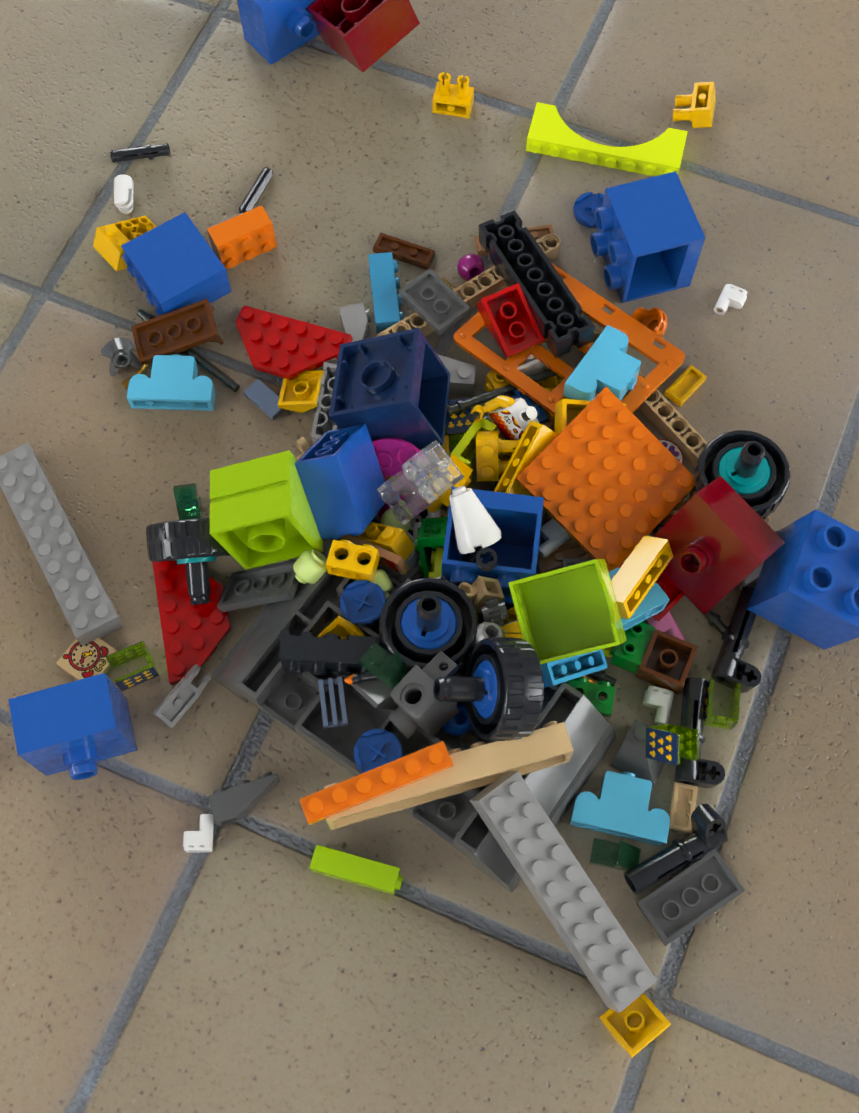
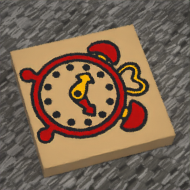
[56,638,117,680]

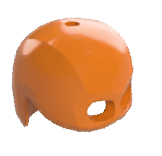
[631,307,668,337]

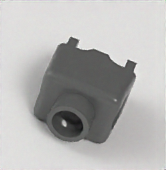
[388,651,462,739]

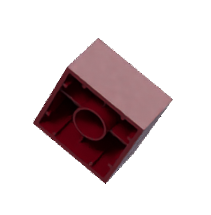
[305,0,420,73]
[653,476,785,615]

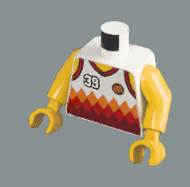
[470,395,539,459]

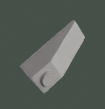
[339,303,371,342]

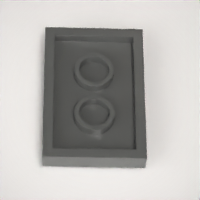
[399,268,471,335]

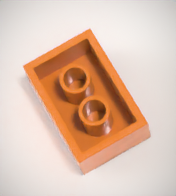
[207,205,277,269]

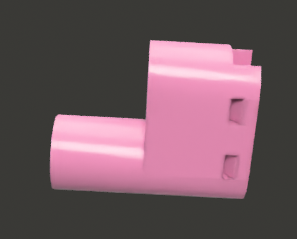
[646,611,685,641]

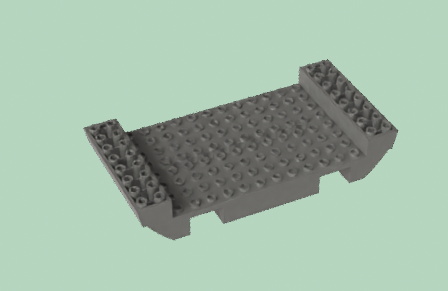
[211,538,616,893]

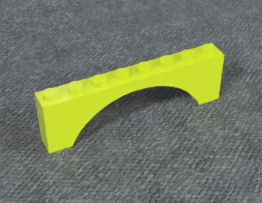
[526,102,688,176]

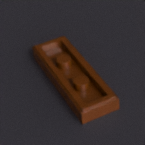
[373,233,435,270]

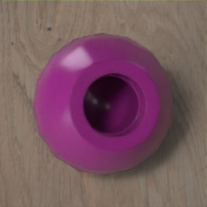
[457,253,485,281]

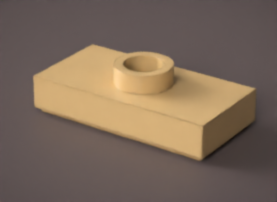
[669,782,698,834]

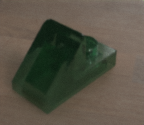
[173,483,202,520]
[359,642,410,689]
[589,838,641,871]

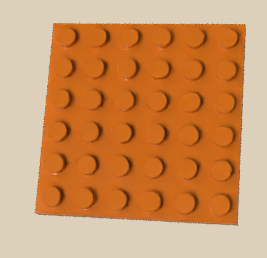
[514,387,695,572]

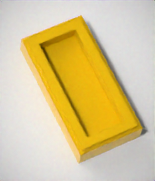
[664,365,707,407]

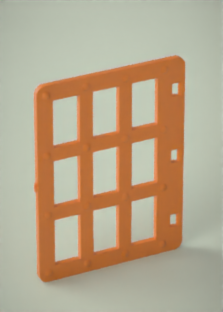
[454,263,685,416]

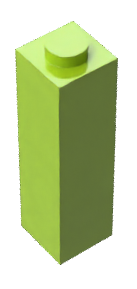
[309,844,404,895]

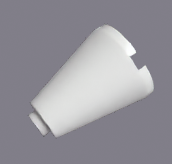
[449,486,502,554]

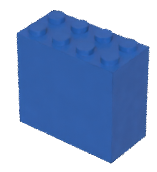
[121,212,232,316]
[295,423,390,540]

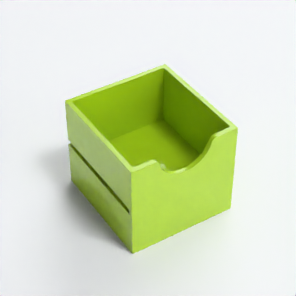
[210,450,324,570]
[508,559,627,664]

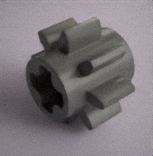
[481,597,508,626]

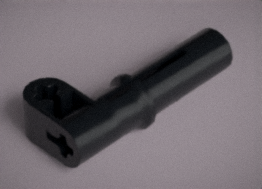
[711,586,762,693]
[675,677,725,788]
[623,804,728,894]

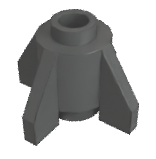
[101,338,141,377]

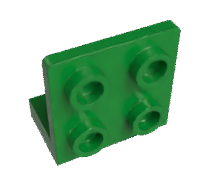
[415,516,448,578]

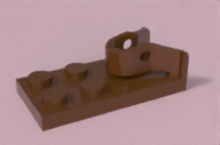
[131,299,224,365]

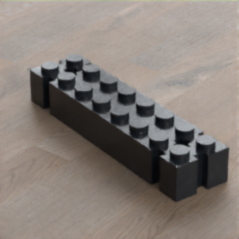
[479,210,595,358]

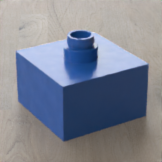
[237,0,319,65]
[8,673,137,780]

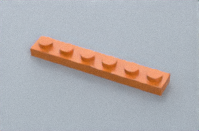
[299,741,453,825]

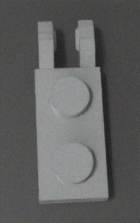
[153,664,211,728]

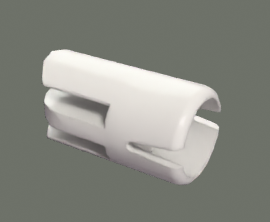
[114,174,134,214]

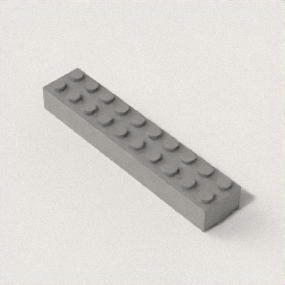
[0,443,124,646]
[470,771,657,1013]

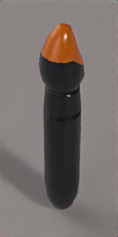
[344,666,403,685]

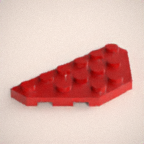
[235,305,353,380]
[152,561,231,685]

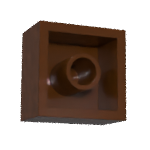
[635,629,698,695]

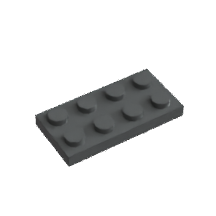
[217,560,299,612]
[636,849,745,946]

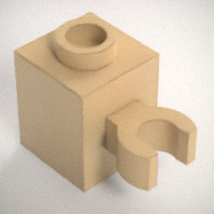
[458,576,504,613]

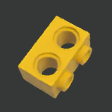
[325,539,380,583]

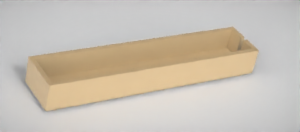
[324,721,574,830]

